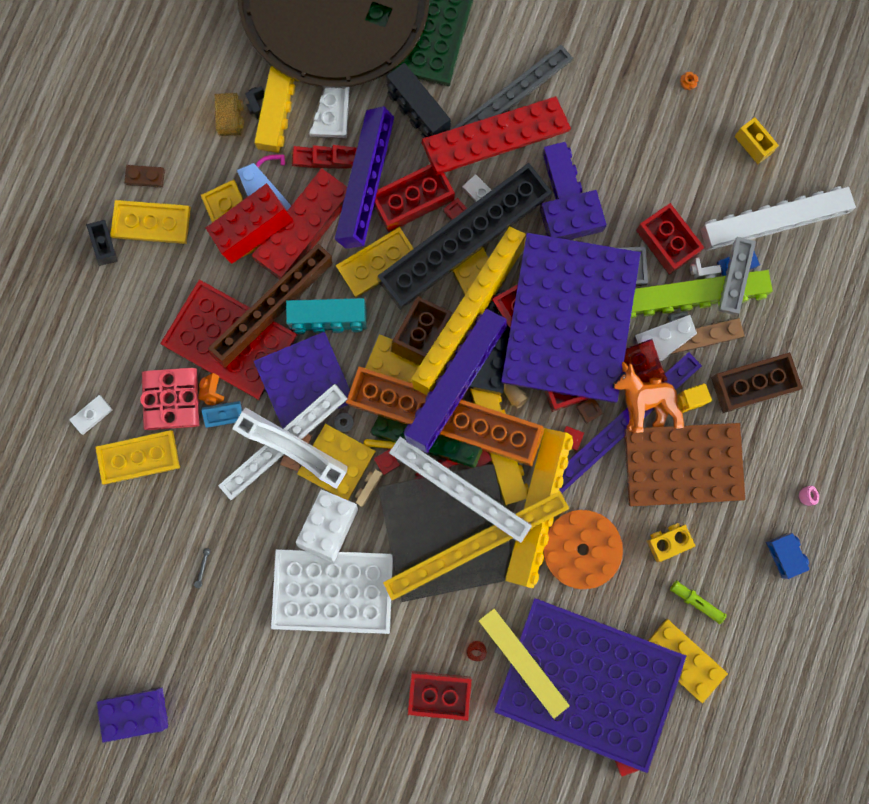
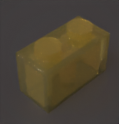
[215,93,244,136]

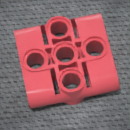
[140,368,200,430]

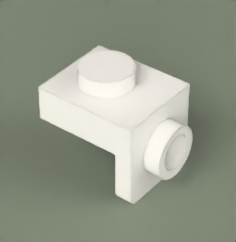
[690,258,721,280]

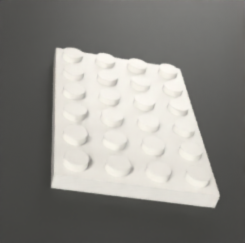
[271,549,393,634]

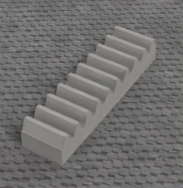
[718,237,756,316]

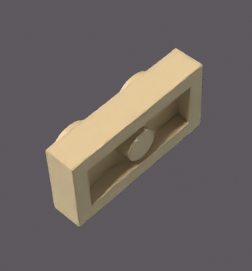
[355,469,383,507]

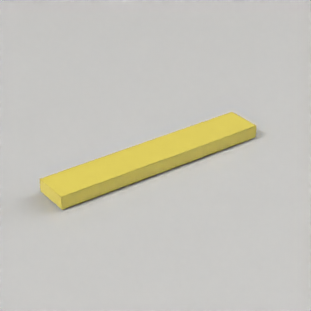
[479,608,570,718]

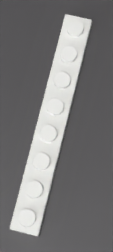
[218,384,348,500]
[389,437,532,543]

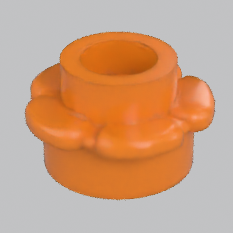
[680,72,698,90]

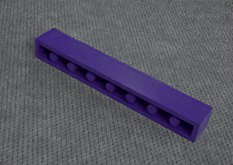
[335,106,394,249]
[404,309,507,453]

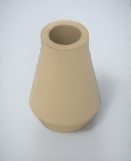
[503,384,528,409]

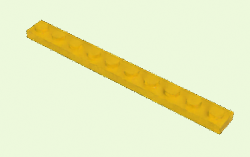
[383,491,569,600]

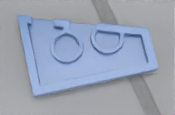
[237,163,291,211]

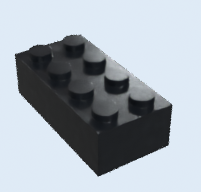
[386,63,451,139]

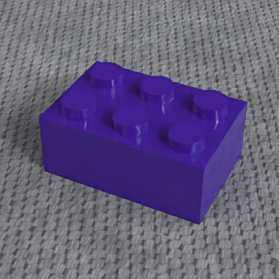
[540,190,607,240]
[97,687,168,743]

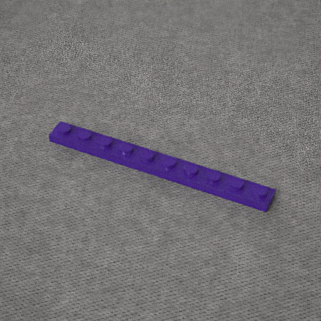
[559,352,702,494]

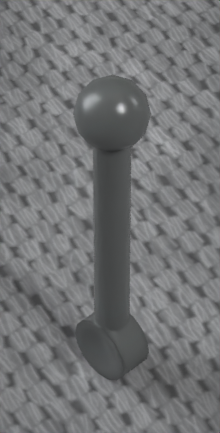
[194,548,211,588]

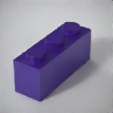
[542,141,582,200]

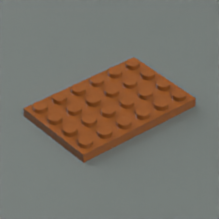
[624,423,745,507]

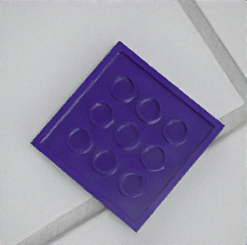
[254,332,350,429]

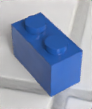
[766,533,810,579]

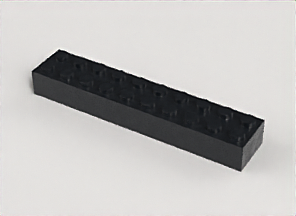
[377,163,552,310]

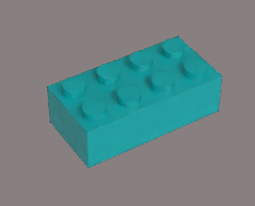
[286,298,367,334]

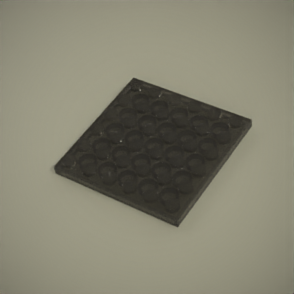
[378,463,512,602]

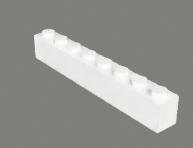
[701,186,856,251]

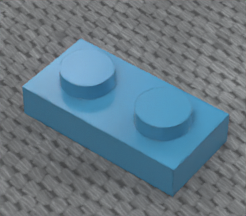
[201,401,242,428]

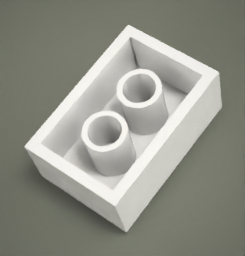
[296,489,358,563]

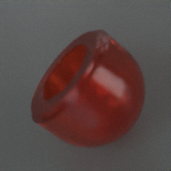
[467,641,487,661]

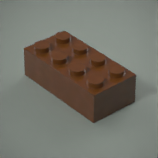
[711,352,803,413]

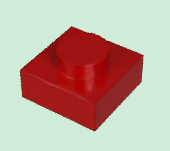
[443,197,467,220]
[564,426,584,451]
[374,449,400,475]

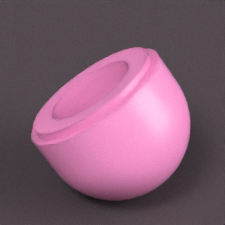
[799,486,819,506]

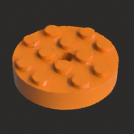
[543,510,623,589]

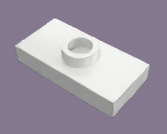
[462,174,491,202]
[70,395,113,435]

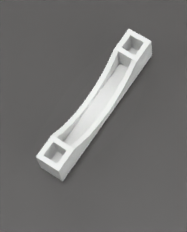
[232,407,348,489]

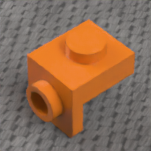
[198,373,224,406]

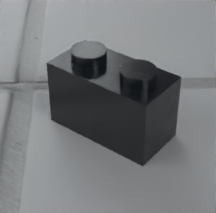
[86,220,118,266]

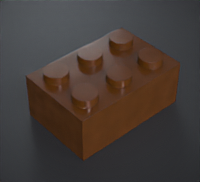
[391,296,452,365]

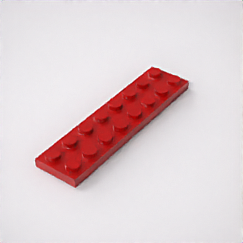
[421,96,571,175]

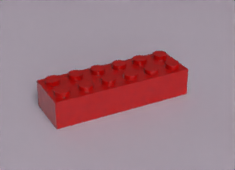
[252,168,347,280]

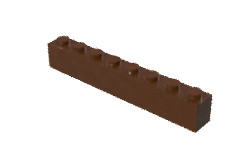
[208,244,332,368]

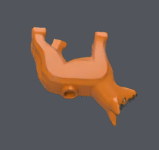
[612,362,684,433]

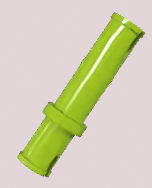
[670,580,727,624]

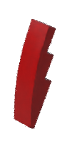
[292,145,357,169]

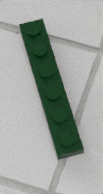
[370,416,482,468]

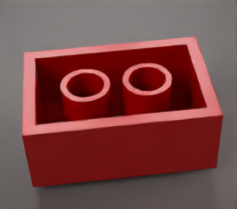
[636,203,705,275]
[408,671,472,721]

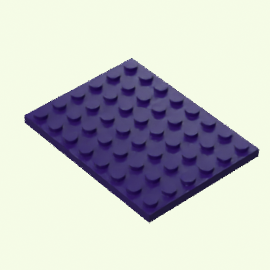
[501,233,641,403]
[494,598,687,773]

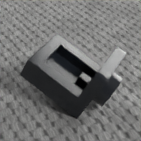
[245,86,265,120]

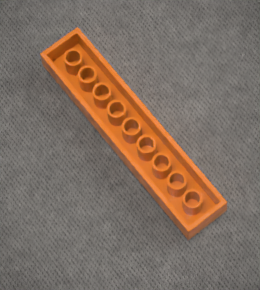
[346,367,545,467]

